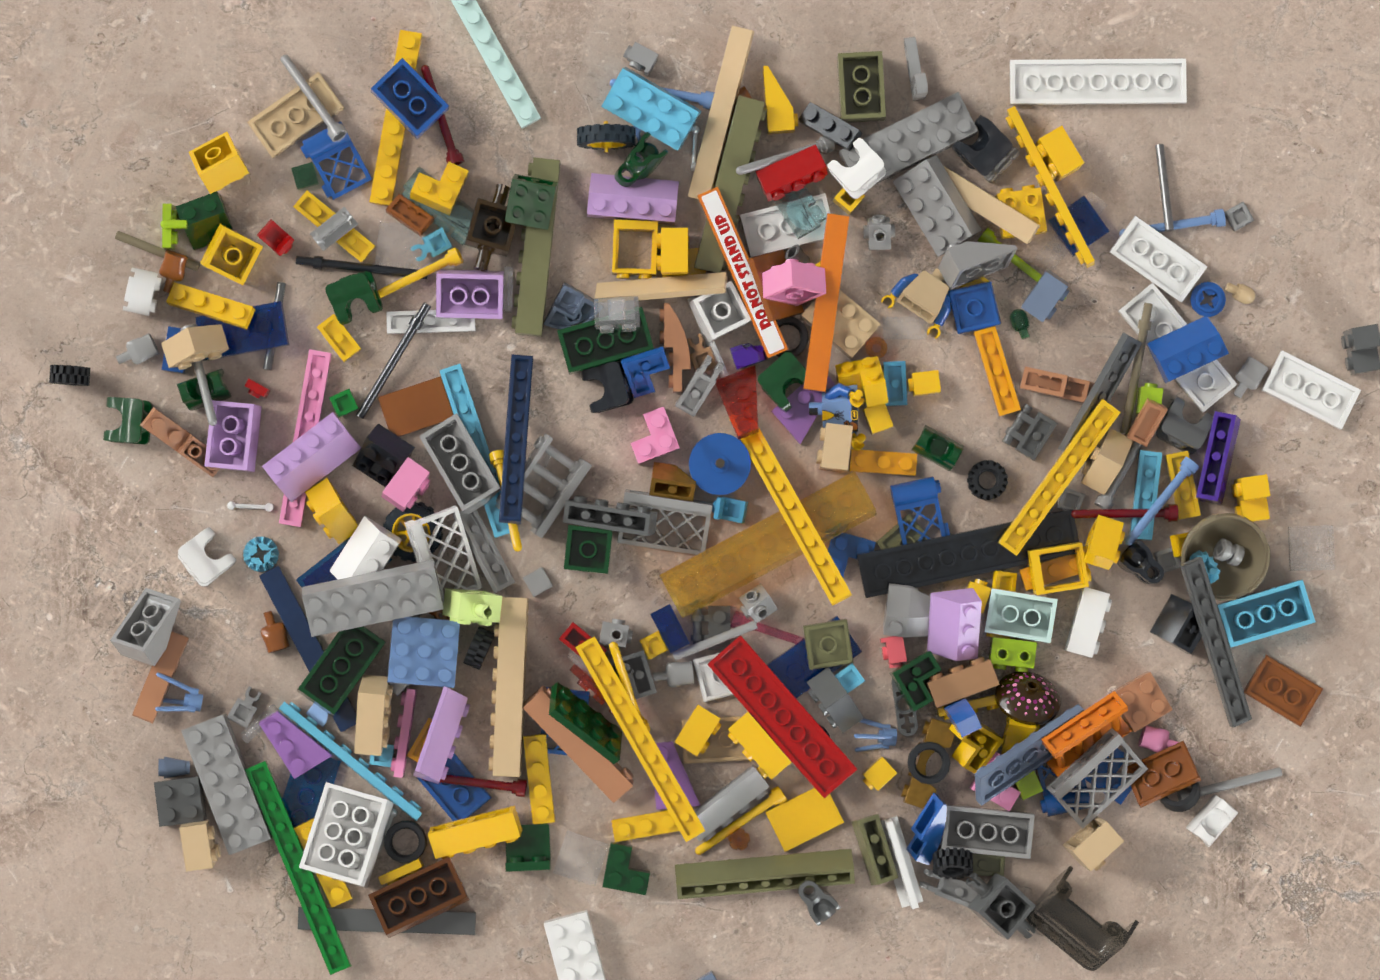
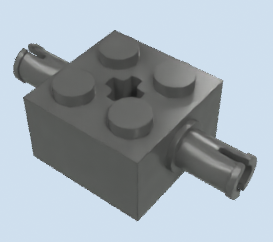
[966,873,1036,940]

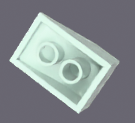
[985,588,1058,644]

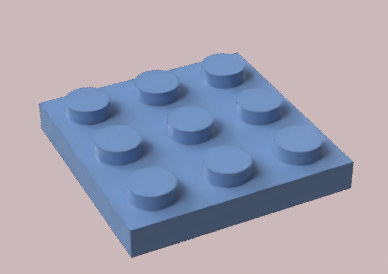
[387,617,460,688]

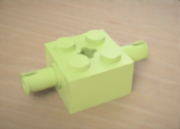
[442,588,502,626]

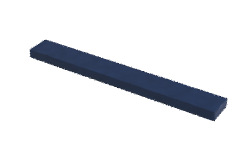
[499,354,533,524]
[259,566,357,732]

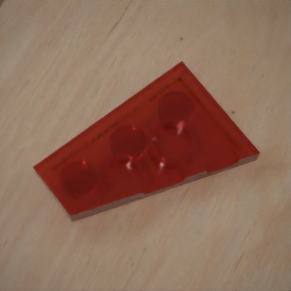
[715,365,759,440]
[570,664,615,717]

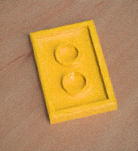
[765,788,844,852]

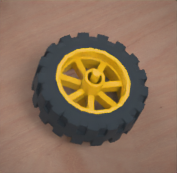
[577,121,636,153]
[383,502,443,562]

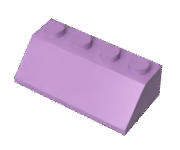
[587,173,679,225]
[262,412,361,502]
[413,686,470,784]

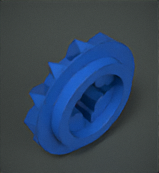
[1190,282,1226,317]

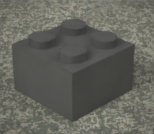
[154,776,207,827]

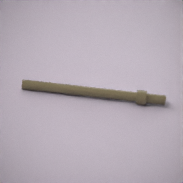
[1120,302,1153,434]

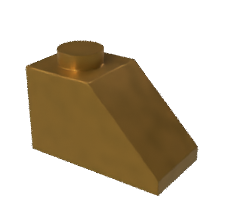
[649,462,696,502]

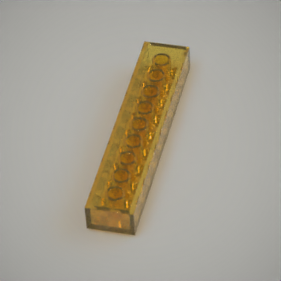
[659,471,877,618]

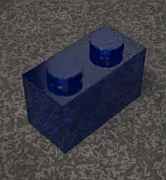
[650,604,690,653]

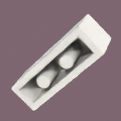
[1064,587,1112,658]

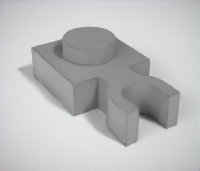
[227,686,262,728]

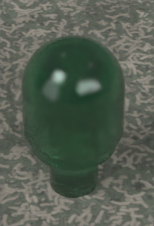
[1010,309,1030,340]

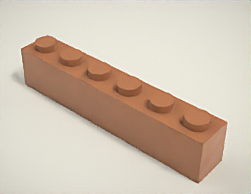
[523,685,634,803]

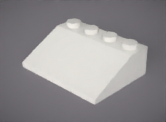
[299,782,394,888]

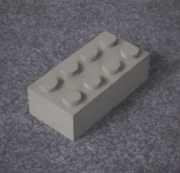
[893,155,982,257]
[940,804,1035,859]

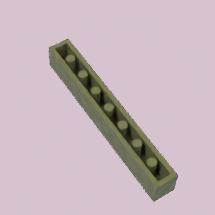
[694,95,767,273]
[511,157,561,337]
[675,849,855,899]

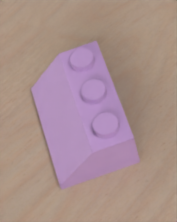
[436,269,505,319]
[205,400,262,472]
[927,588,982,661]

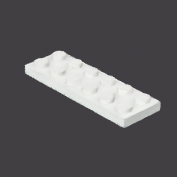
[1118,283,1237,413]

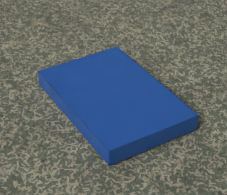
[417,753,492,821]

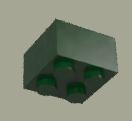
[564,525,613,574]

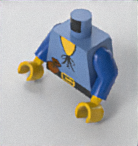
[809,383,866,450]

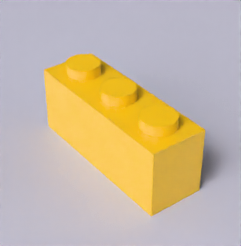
[728,711,792,780]

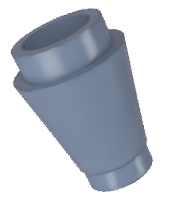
[158,757,190,779]

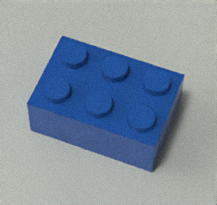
[371,58,449,139]

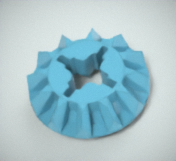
[243,537,279,572]
[1190,550,1220,584]

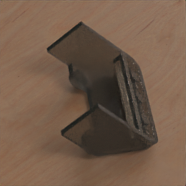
[1027,866,1139,971]

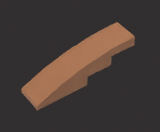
[1020,367,1095,404]
[132,631,189,724]

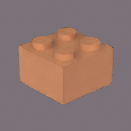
[1109,671,1172,732]

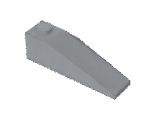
[883,583,931,637]

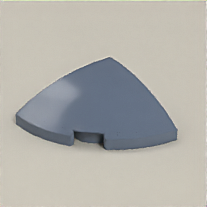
[543,282,603,329]

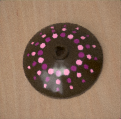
[995,671,1061,725]

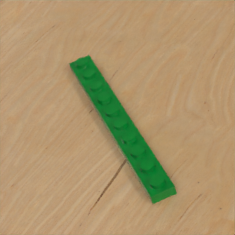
[245,761,352,975]

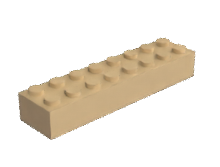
[489,597,529,777]

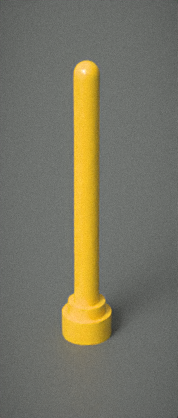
[378,247,464,298]
[489,450,522,552]
[609,642,650,731]
[695,786,788,855]

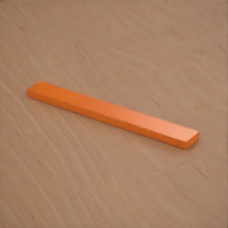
[803,213,850,392]

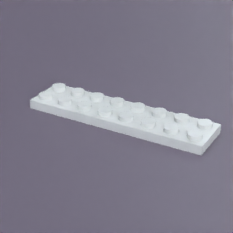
[1010,59,1187,105]

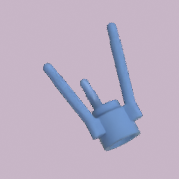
[155,672,203,713]
[854,718,897,752]

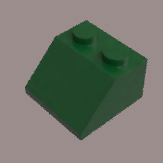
[175,191,233,251]

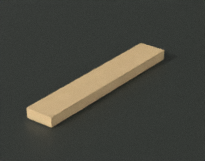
[929,157,1040,244]
[594,272,727,304]

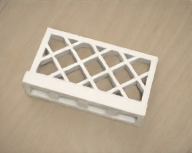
[405,505,482,603]
[881,816,923,909]

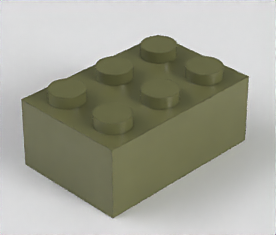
[837,51,886,123]

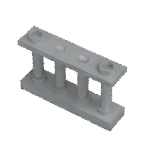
[495,434,592,538]

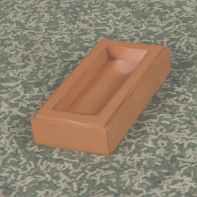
[1127,398,1168,447]

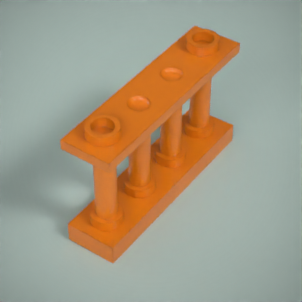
[1041,691,1132,777]

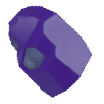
[730,343,768,370]

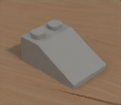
[938,241,1017,290]
[110,588,181,666]

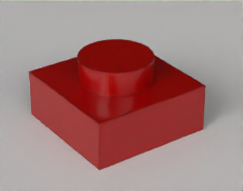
[245,379,271,399]

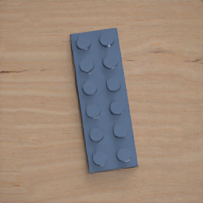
[975,704,1084,806]

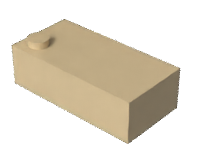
[1063,816,1124,871]

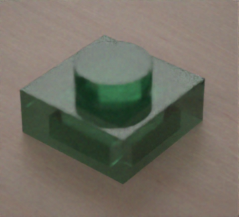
[291,162,319,190]

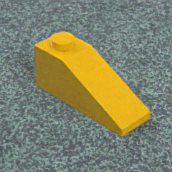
[763,66,799,135]

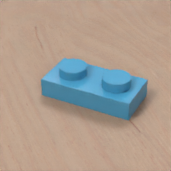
[883,361,907,406]

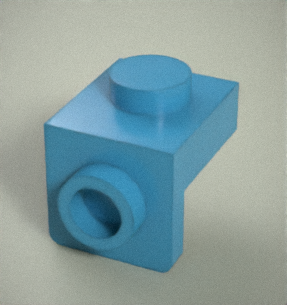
[712,496,749,523]

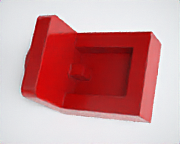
[257,219,294,256]

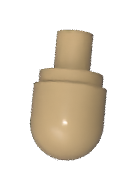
[1225,282,1255,304]

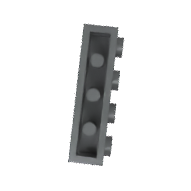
[563,496,658,536]

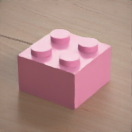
[762,259,826,306]

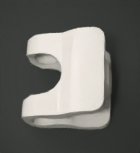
[827,138,886,199]
[178,527,236,587]
[1186,795,1238,847]

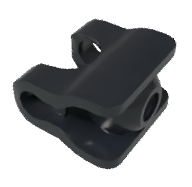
[952,115,1012,176]
[580,361,634,413]
[1117,540,1164,584]

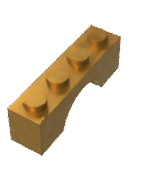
[901,718,955,809]

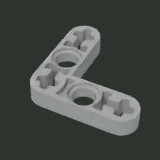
[904,37,928,101]

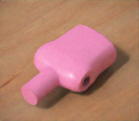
[1138,725,1179,752]

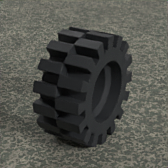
[49,365,91,386]
[967,460,1008,500]
[463,627,494,670]
[933,847,973,879]

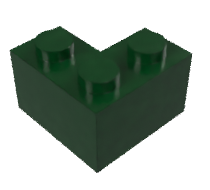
[890,651,941,712]
[602,842,650,895]

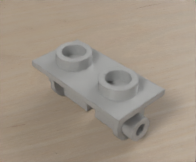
[310,207,358,251]

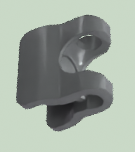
[1156,397,1214,455]
[798,880,841,926]

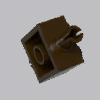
[464,184,516,272]

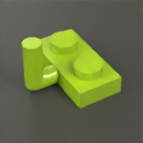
[160,204,188,250]

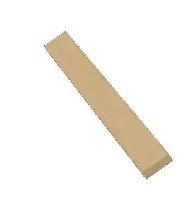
[688,26,755,200]

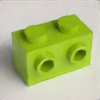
[989,637,1037,672]

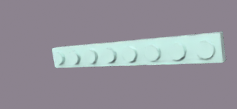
[451,0,541,129]

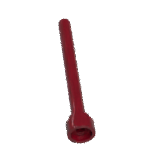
[421,65,465,165]
[1071,504,1178,522]
[422,775,527,797]

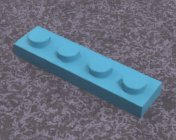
[1130,450,1162,540]

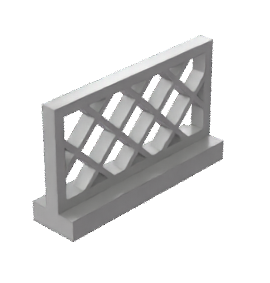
[617,489,713,556]
[1046,728,1148,829]

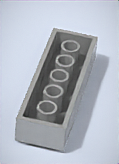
[839,92,978,185]
[302,559,444,637]
[181,714,273,855]

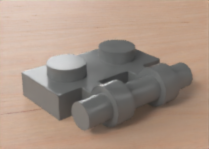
[1002,404,1058,461]
[691,606,731,650]

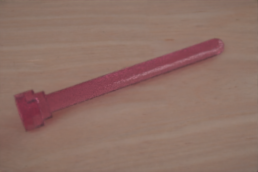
[730,610,806,647]

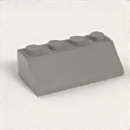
[419,413,501,514]
[694,765,770,841]

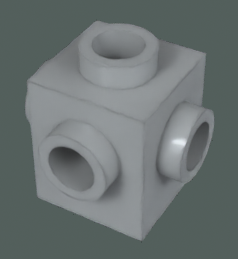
[863,215,895,250]
[739,583,778,624]
[599,618,633,651]

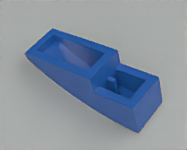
[943,698,982,737]
[906,792,947,865]

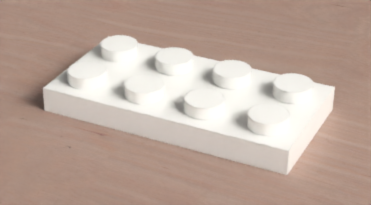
[740,193,831,258]
[1109,216,1207,303]
[1262,351,1361,430]

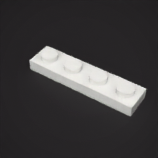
[386,310,476,334]

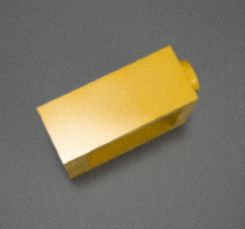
[612,219,658,279]
[1027,542,1092,595]

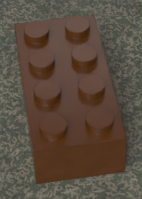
[368,857,470,938]

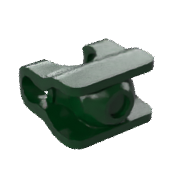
[614,132,668,187]
[325,271,383,325]
[758,352,806,413]
[177,369,232,411]
[103,397,153,445]
[911,424,964,471]

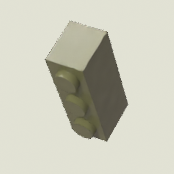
[851,814,898,885]

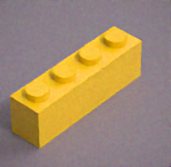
[428,805,522,859]

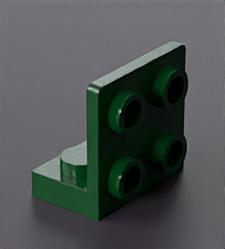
[505,174,558,230]
[505,824,551,872]

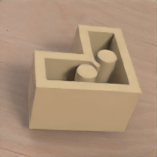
[161,324,229,370]
[816,423,853,472]
[1081,428,1133,495]
[179,820,221,872]

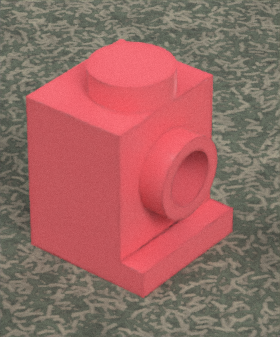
[880,636,907,668]

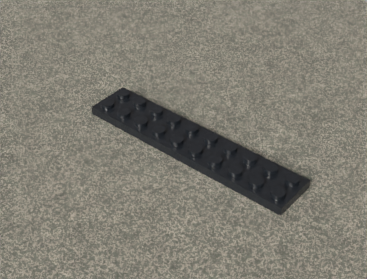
[856,509,1079,598]

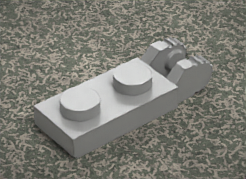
[675,355,724,417]
[919,868,978,907]

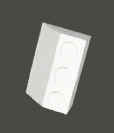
[330,516,402,579]

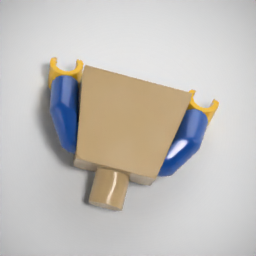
[881,269,951,339]

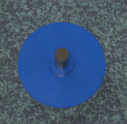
[689,433,751,495]

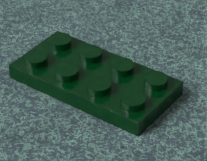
[549,682,622,764]

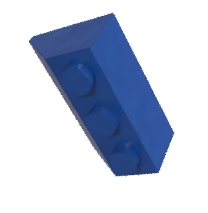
[1147,316,1229,384]

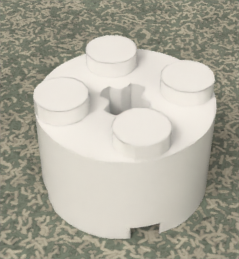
[123,267,162,316]

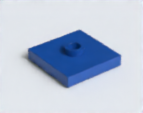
[948,281,1001,334]

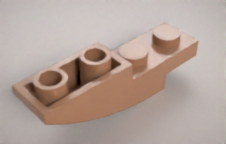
[660,303,691,393]
[141,407,220,477]

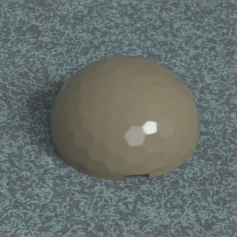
[1181,513,1270,601]

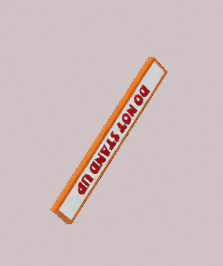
[697,187,788,358]

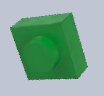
[329,389,359,418]

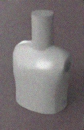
[116,333,159,365]
[1233,357,1268,399]
[653,661,695,688]

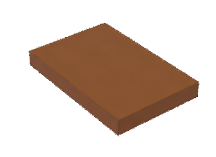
[747,250,804,322]
[378,376,454,437]
[1244,655,1323,727]
[1127,740,1201,808]

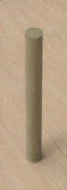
[115,231,200,271]

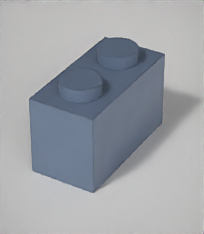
[1021,268,1070,322]

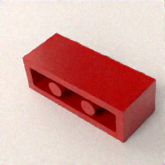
[756,144,828,202]

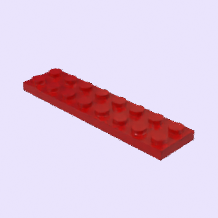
[707,635,858,799]

